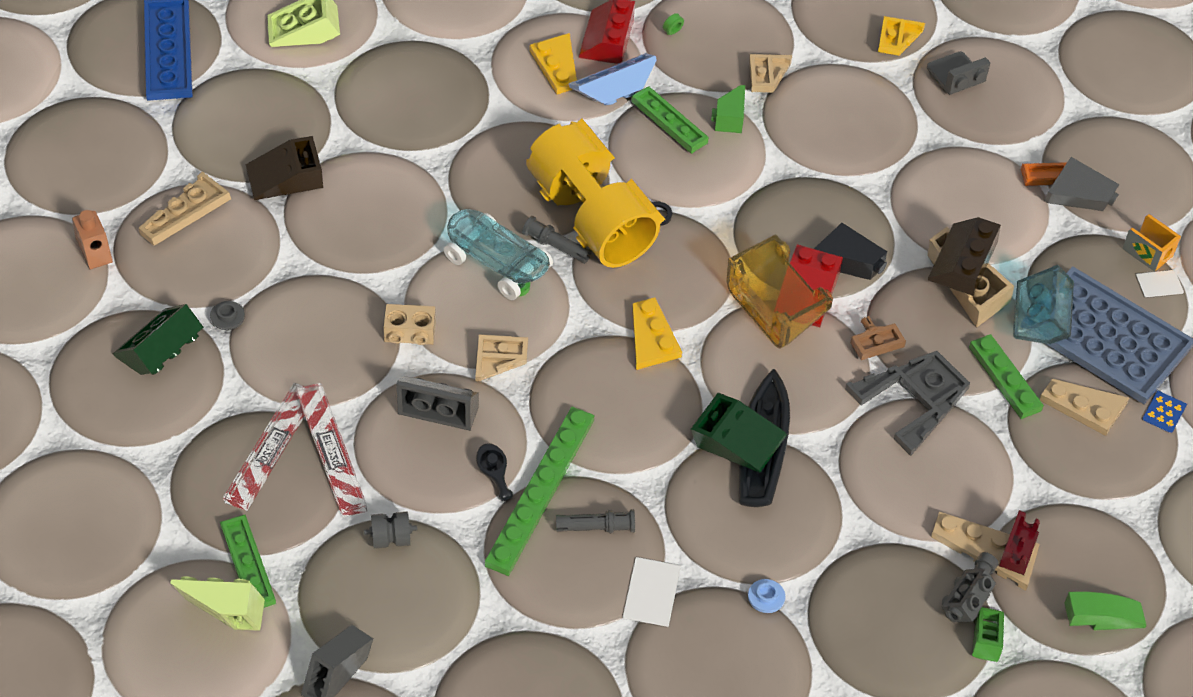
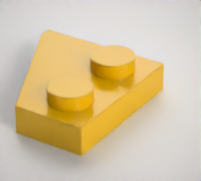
[878,16,925,56]

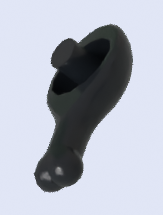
[476,443,513,501]

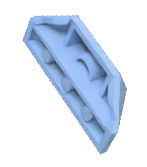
[569,53,656,105]

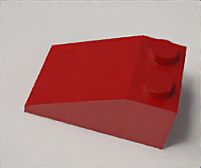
[774,244,843,328]

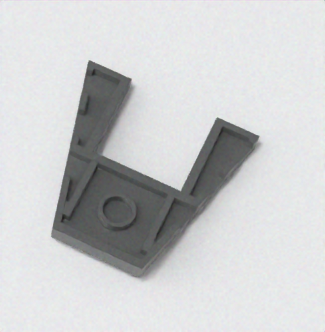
[845,351,970,456]

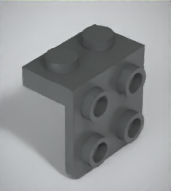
[927,51,990,95]

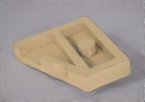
[475,335,528,381]

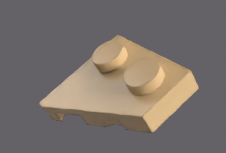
[749,54,792,92]

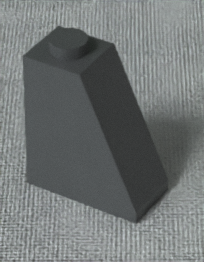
[1044,157,1119,211]
[301,625,374,697]

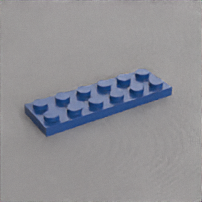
[144,0,193,101]

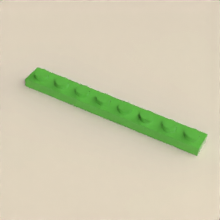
[485,407,595,576]

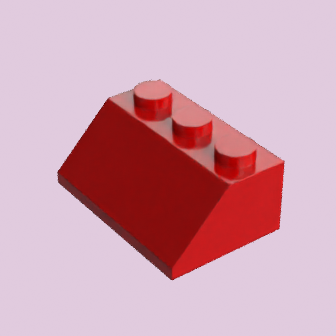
[579,0,635,64]

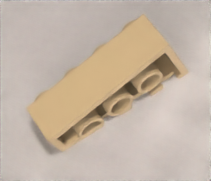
[928,227,1014,328]

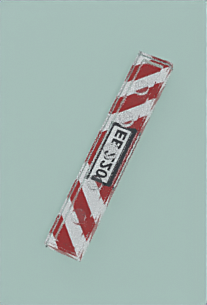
[223,383,313,511]
[297,383,368,518]

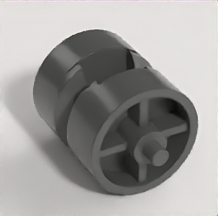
[364,511,417,549]

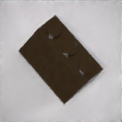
[928,217,1001,296]

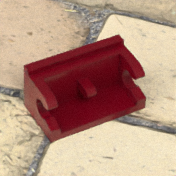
[999,510,1040,575]

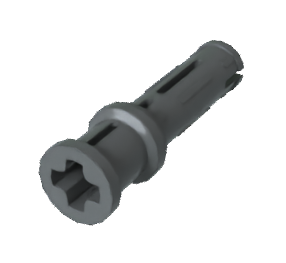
[522,216,592,264]
[556,509,635,533]

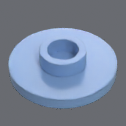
[748,579,785,613]

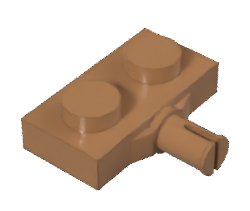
[850,316,906,360]

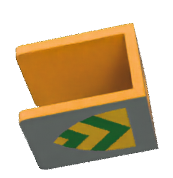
[1123,214,1181,272]

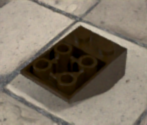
[245,136,323,200]

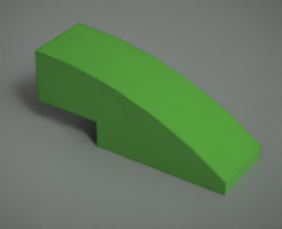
[1064,592,1147,630]

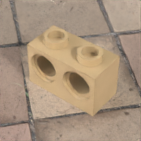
[384,304,436,345]

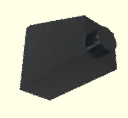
[814,223,888,280]

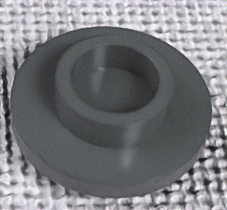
[210,301,245,330]

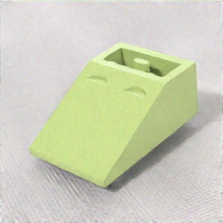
[171,576,265,631]

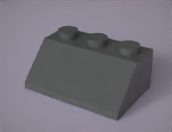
[396,376,479,431]

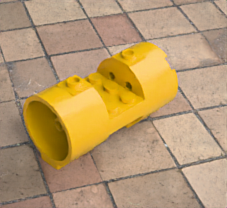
[526,118,665,268]

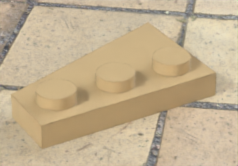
[1040,379,1129,436]

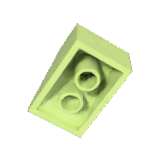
[267,0,340,47]

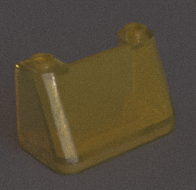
[727,234,833,349]

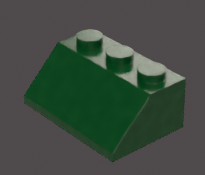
[112,304,204,375]

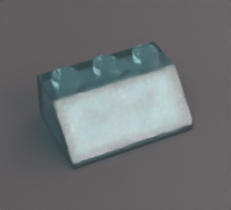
[1013,265,1074,344]

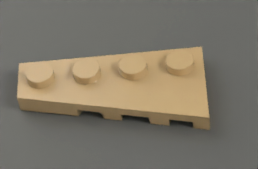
[139,171,231,246]
[931,512,1040,591]

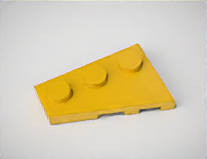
[530,33,577,94]
[632,297,682,370]

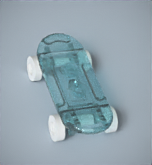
[444,209,553,300]

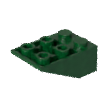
[690,393,787,473]

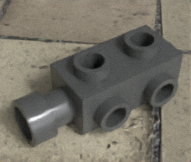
[942,552,999,622]

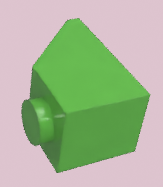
[711,85,745,133]

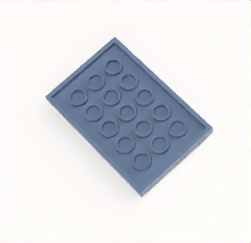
[1020,266,1193,404]

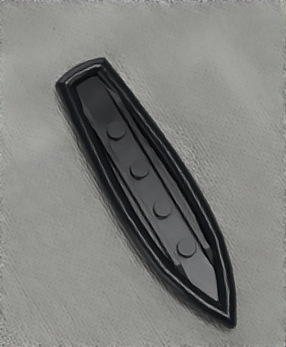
[739,369,790,507]

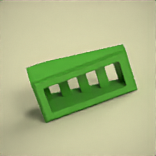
[972,607,1004,662]

